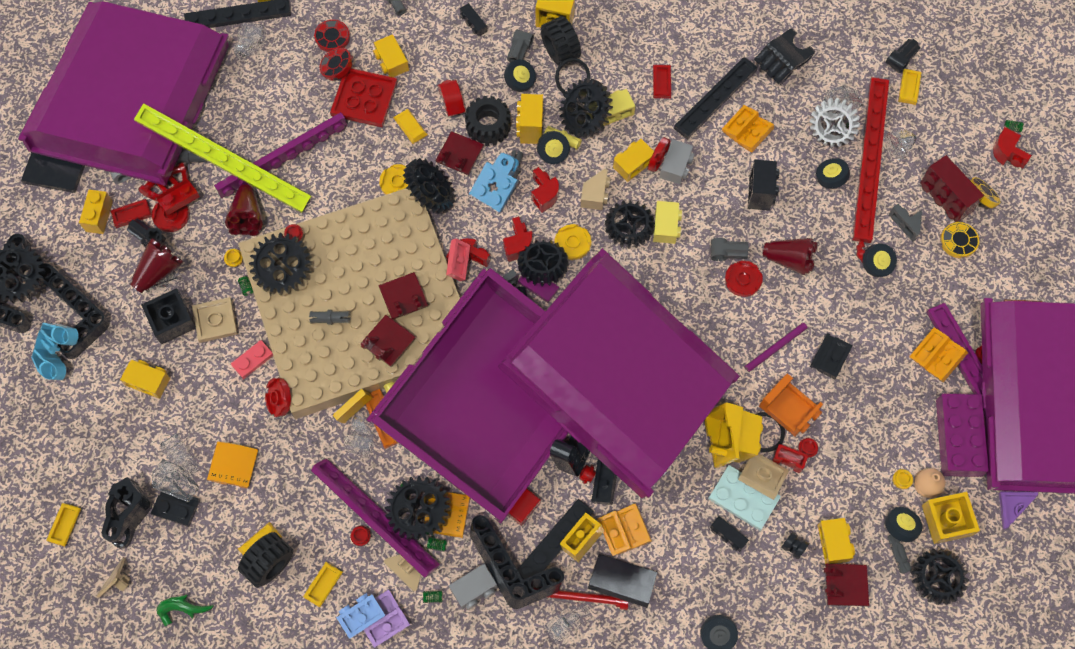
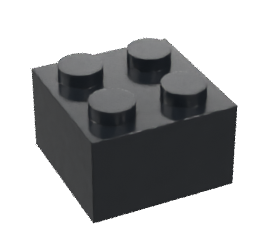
[747,159,780,211]
[141,288,196,345]

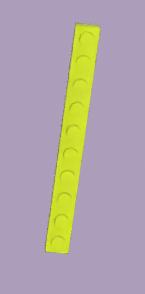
[134,103,311,213]

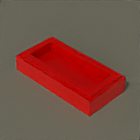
[653,65,671,99]
[110,199,152,228]

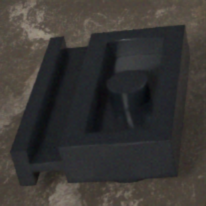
[810,333,853,380]
[150,487,200,527]

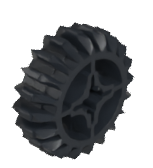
[604,199,655,249]
[517,239,568,287]
[911,549,969,605]

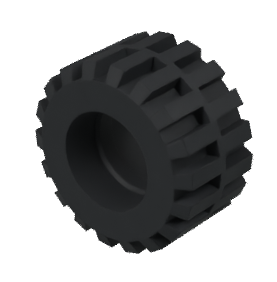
[541,16,581,66]
[465,96,511,146]
[238,532,293,588]

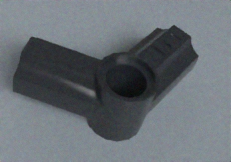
[127,218,166,248]

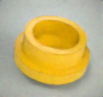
[224,249,243,267]
[892,469,913,489]

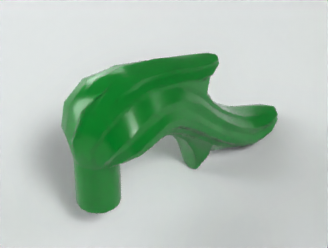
[156,595,214,626]

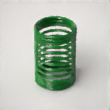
[1004,120,1024,133]
[238,276,253,296]
[427,537,447,552]
[423,590,442,603]

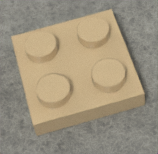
[192,297,238,343]
[738,453,789,500]

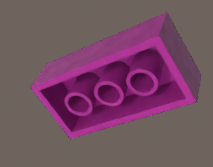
[936,393,989,477]

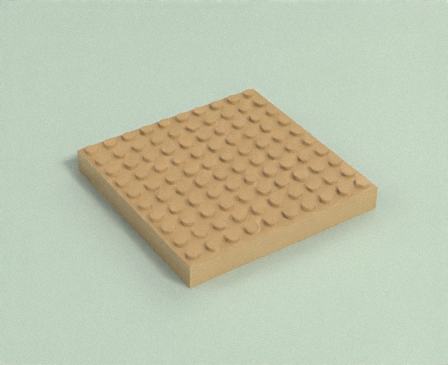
[238,188,460,419]

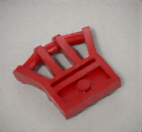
[138,162,200,216]

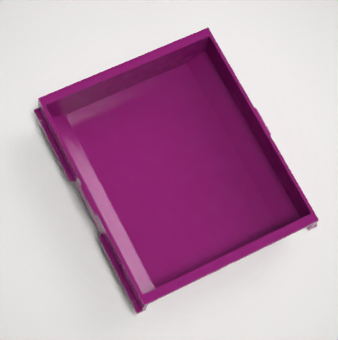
[18,1,229,186]
[498,248,740,498]
[366,268,568,523]
[980,298,1075,494]

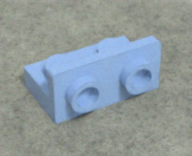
[336,593,385,639]

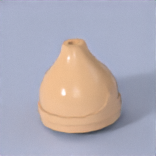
[914,468,946,498]

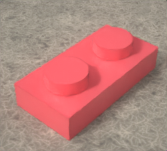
[446,238,470,281]
[231,340,273,379]

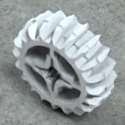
[810,98,860,148]

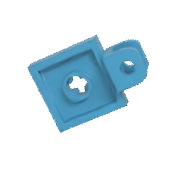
[469,153,519,212]

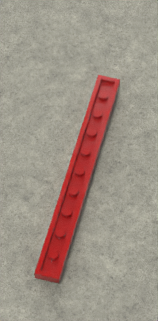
[852,77,889,243]

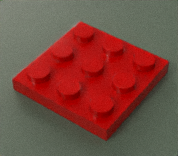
[330,68,398,128]

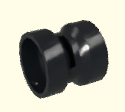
[781,531,810,560]

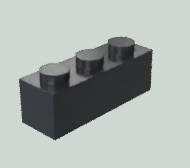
[459,3,488,37]
[710,516,749,552]

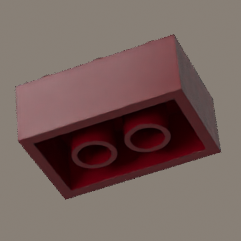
[920,155,984,222]

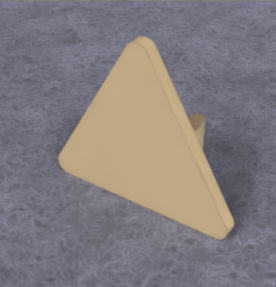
[384,547,427,591]
[96,558,130,598]

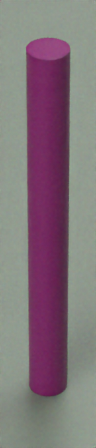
[744,322,808,372]

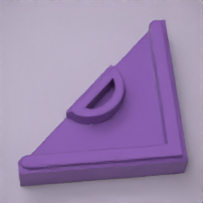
[999,491,1038,529]

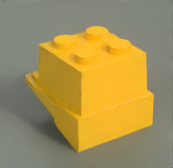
[705,402,763,468]

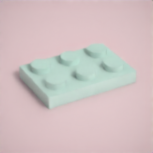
[708,465,781,531]

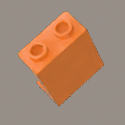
[759,373,823,437]

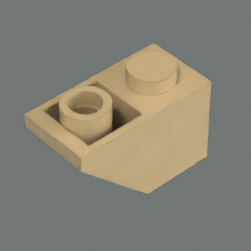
[581,169,610,210]

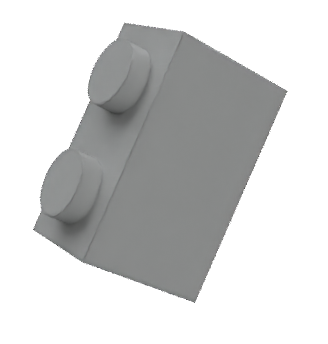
[660,139,695,184]
[449,564,498,610]

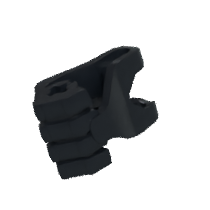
[754,28,816,85]
[102,477,152,549]

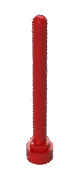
[533,588,628,610]

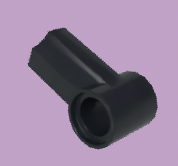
[885,39,921,73]

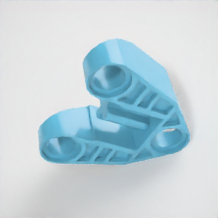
[31,323,78,380]

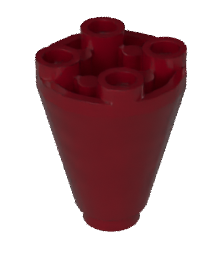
[225,184,263,236]
[130,238,183,293]
[763,238,818,276]

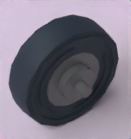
[700,615,738,649]

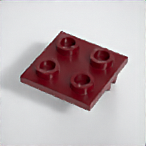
[435,131,484,175]
[378,272,428,319]
[360,315,416,367]
[823,564,869,607]

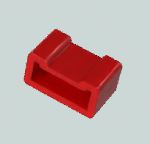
[772,444,808,473]
[508,489,541,526]

